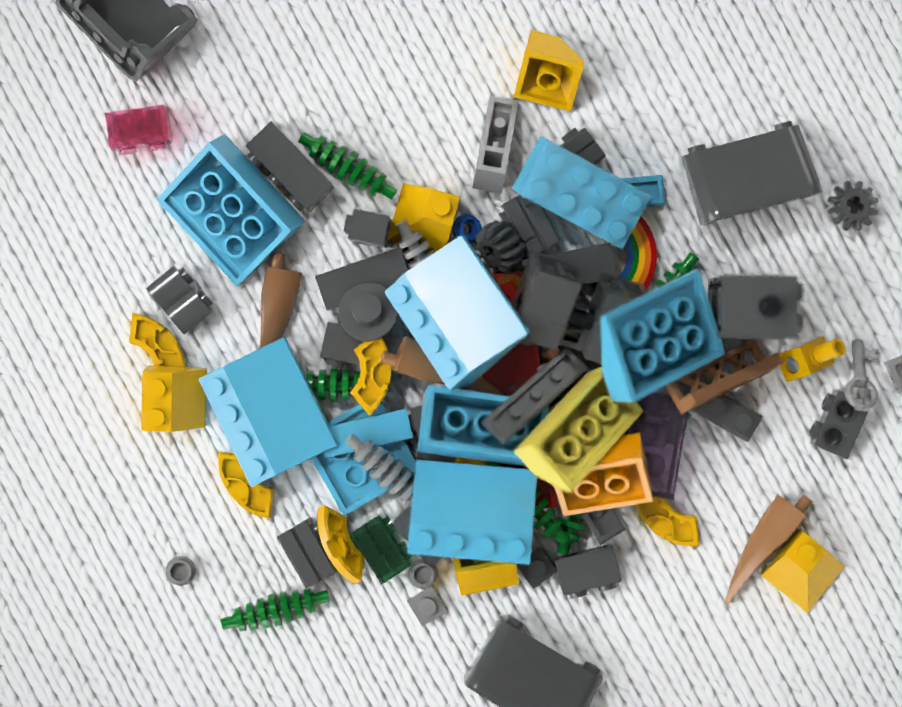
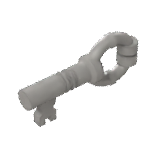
[844,339,880,412]

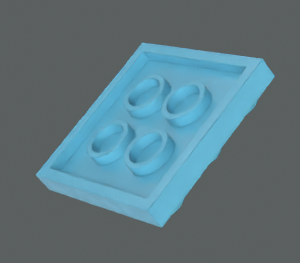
[311,402,416,516]

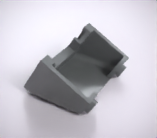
[56,0,198,81]
[682,121,822,226]
[464,615,603,707]

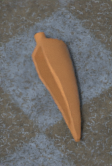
[259,252,303,349]
[380,336,505,396]
[724,494,813,605]

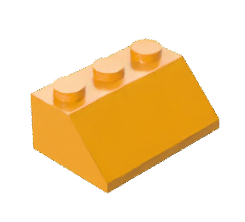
[554,433,653,516]

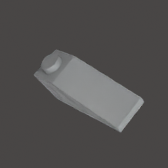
[472,96,519,194]

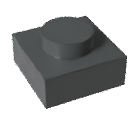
[516,547,557,589]

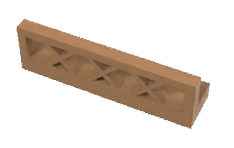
[666,339,784,414]

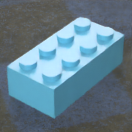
[512,135,652,249]
[417,385,549,467]

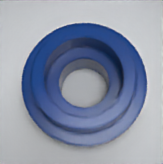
[453,214,482,244]

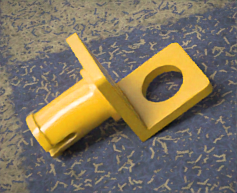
[779,336,846,382]

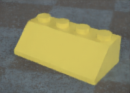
[514,367,643,493]

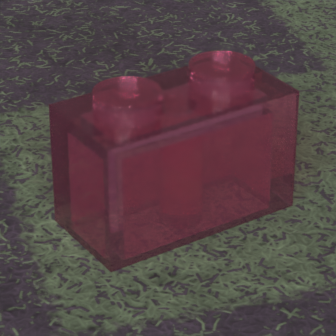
[105,105,173,155]

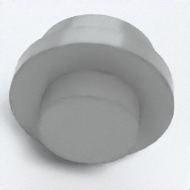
[166,556,196,586]
[408,559,438,589]

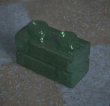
[349,513,414,585]

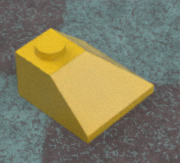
[514,30,585,112]
[387,183,460,252]
[761,529,845,613]

